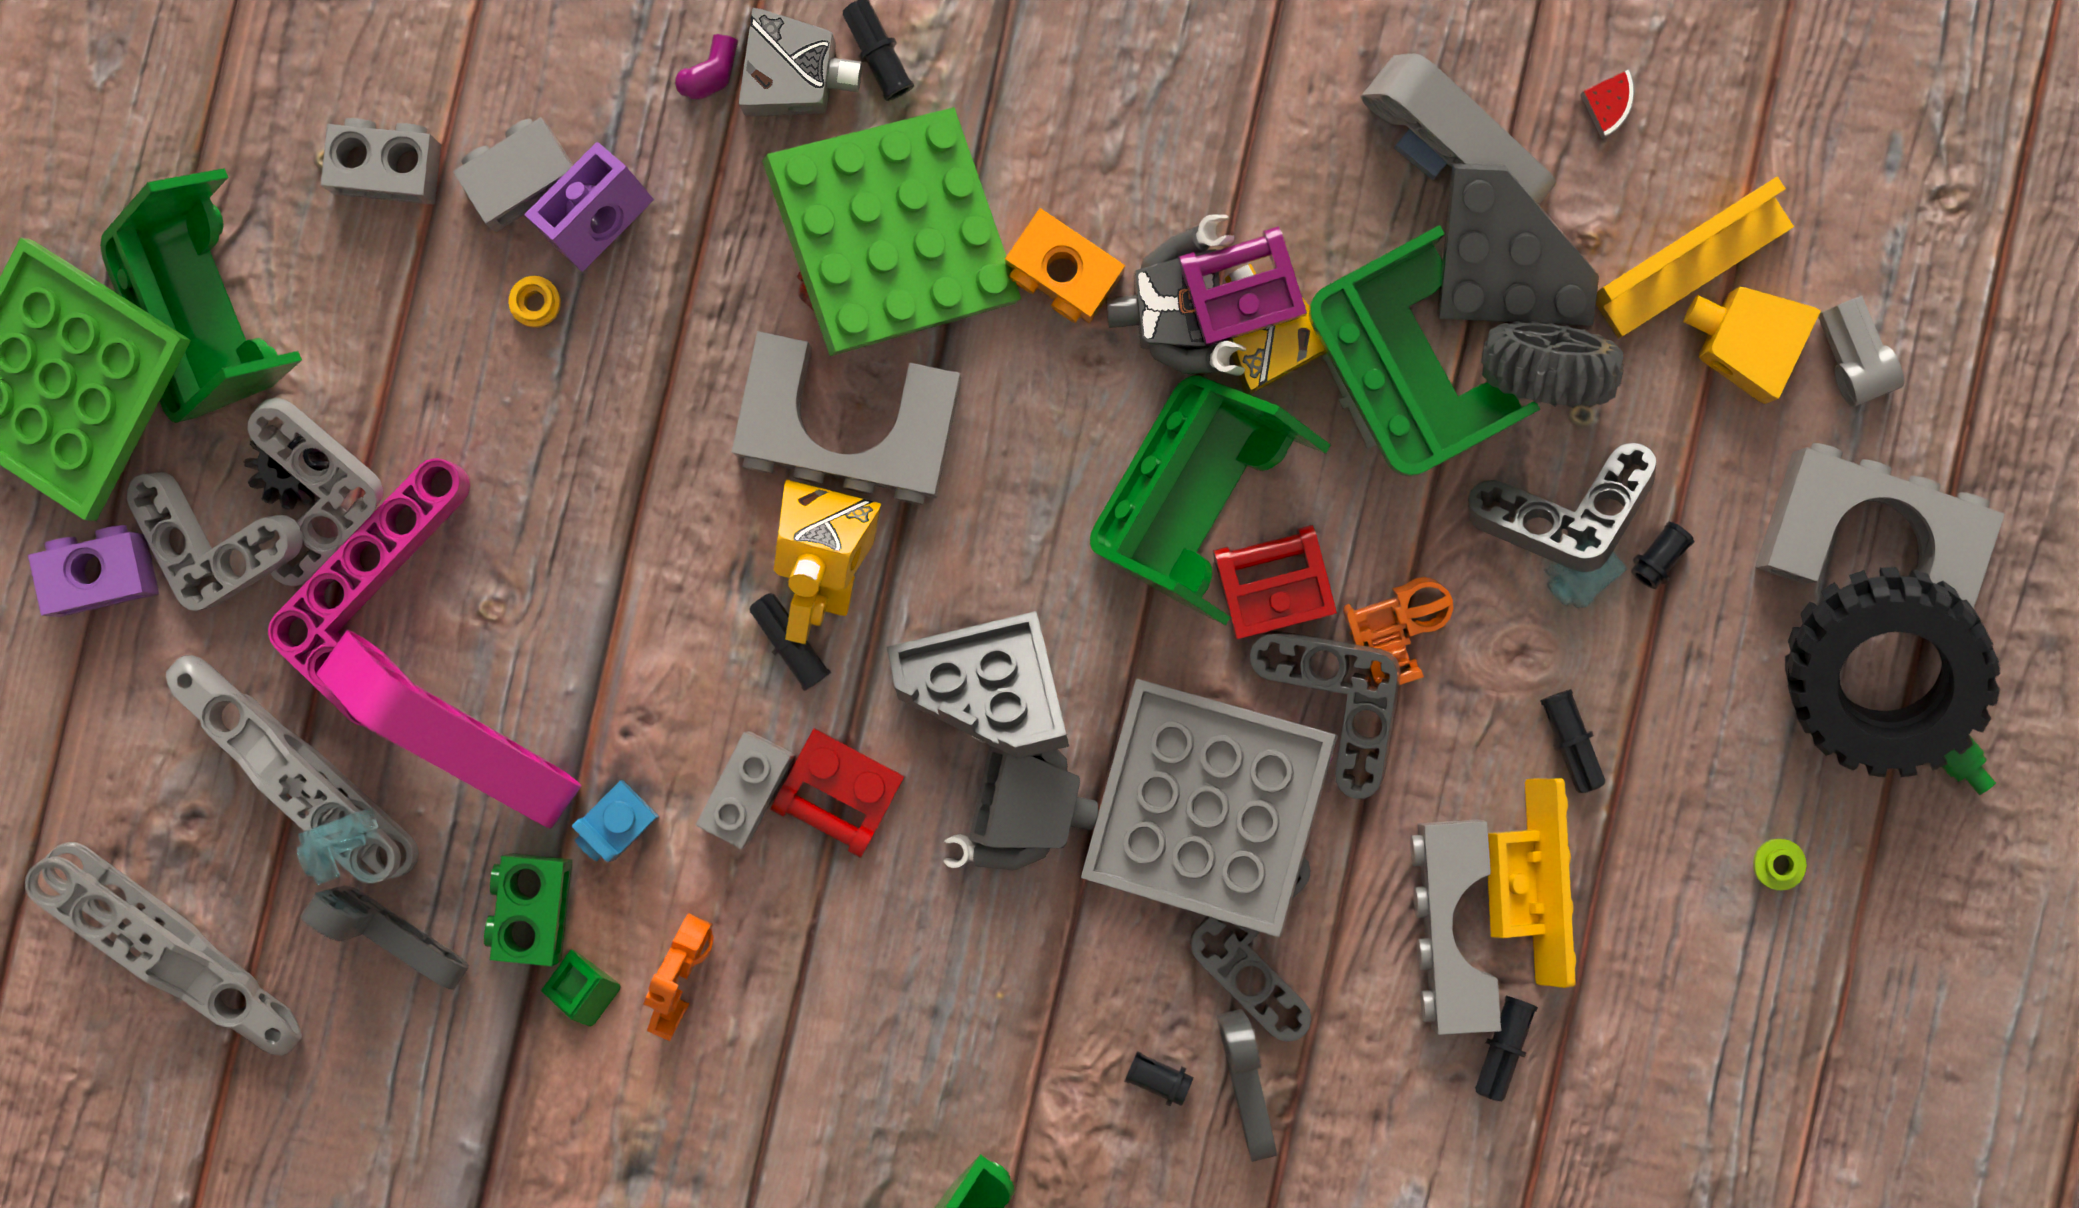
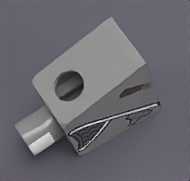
[739,8,862,116]

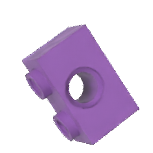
[524,142,654,272]
[28,525,159,617]

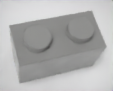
[453,117,573,232]

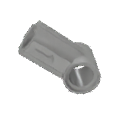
[1818,296,1904,407]

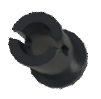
[1631,521,1695,589]
[1124,1051,1194,1106]

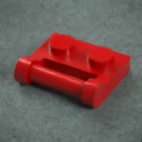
[1213,525,1337,640]
[770,728,905,858]

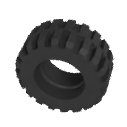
[1785,567,2000,778]

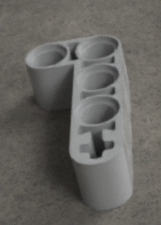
[1361,53,1556,205]

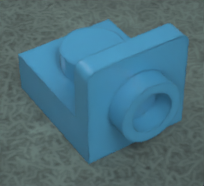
[572,780,659,863]

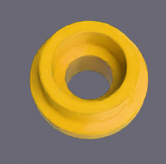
[508,276,561,328]

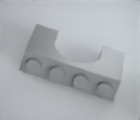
[731,331,962,505]
[1755,443,2005,608]

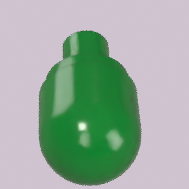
[1942,735,1996,795]

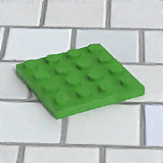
[762,107,1021,357]
[0,237,191,521]

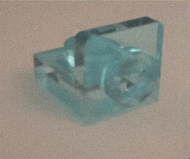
[1544,540,1627,609]
[297,808,379,885]

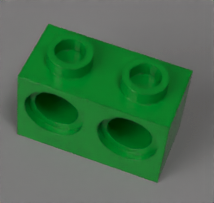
[484,853,573,967]

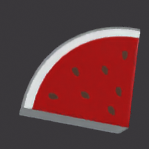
[1580,69,1635,140]

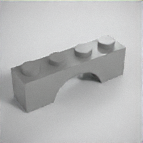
[1410,820,1501,1035]

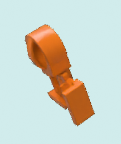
[1343,577,1454,687]
[643,913,714,1041]

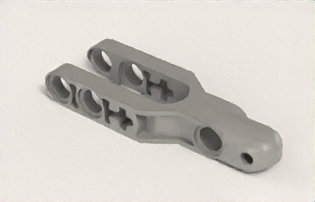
[166,655,419,884]
[25,842,302,1056]

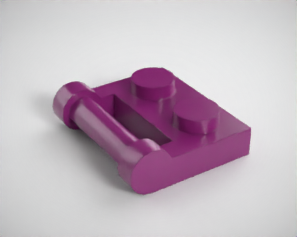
[1178,226,1307,346]

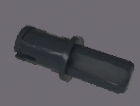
[843,0,914,101]
[750,593,831,691]
[1540,689,1605,793]
[1475,995,1538,1102]

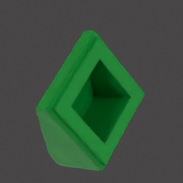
[541,949,621,1026]

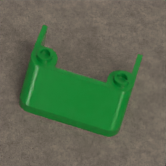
[100,168,302,423]
[1090,375,1331,626]

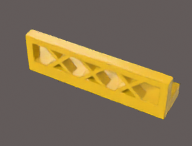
[1596,176,1794,339]

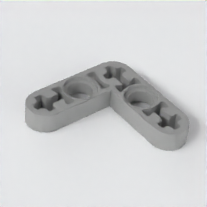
[248,398,383,586]
[127,472,303,611]

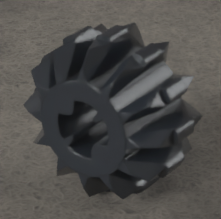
[243,425,329,510]

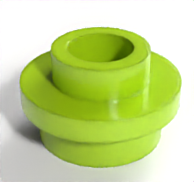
[1753,838,1807,891]

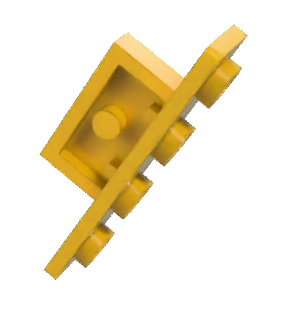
[1487,778,1576,988]

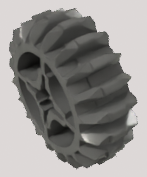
[1481,321,1624,408]

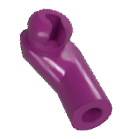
[675,34,738,100]

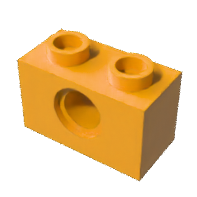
[1005,208,1125,324]

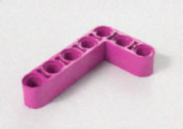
[268,458,470,727]
[316,630,582,829]

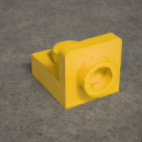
[785,576,855,644]

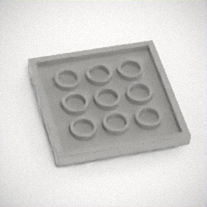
[1081,679,1338,937]

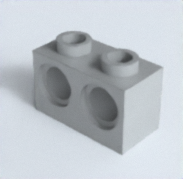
[321,118,441,205]
[696,732,796,849]

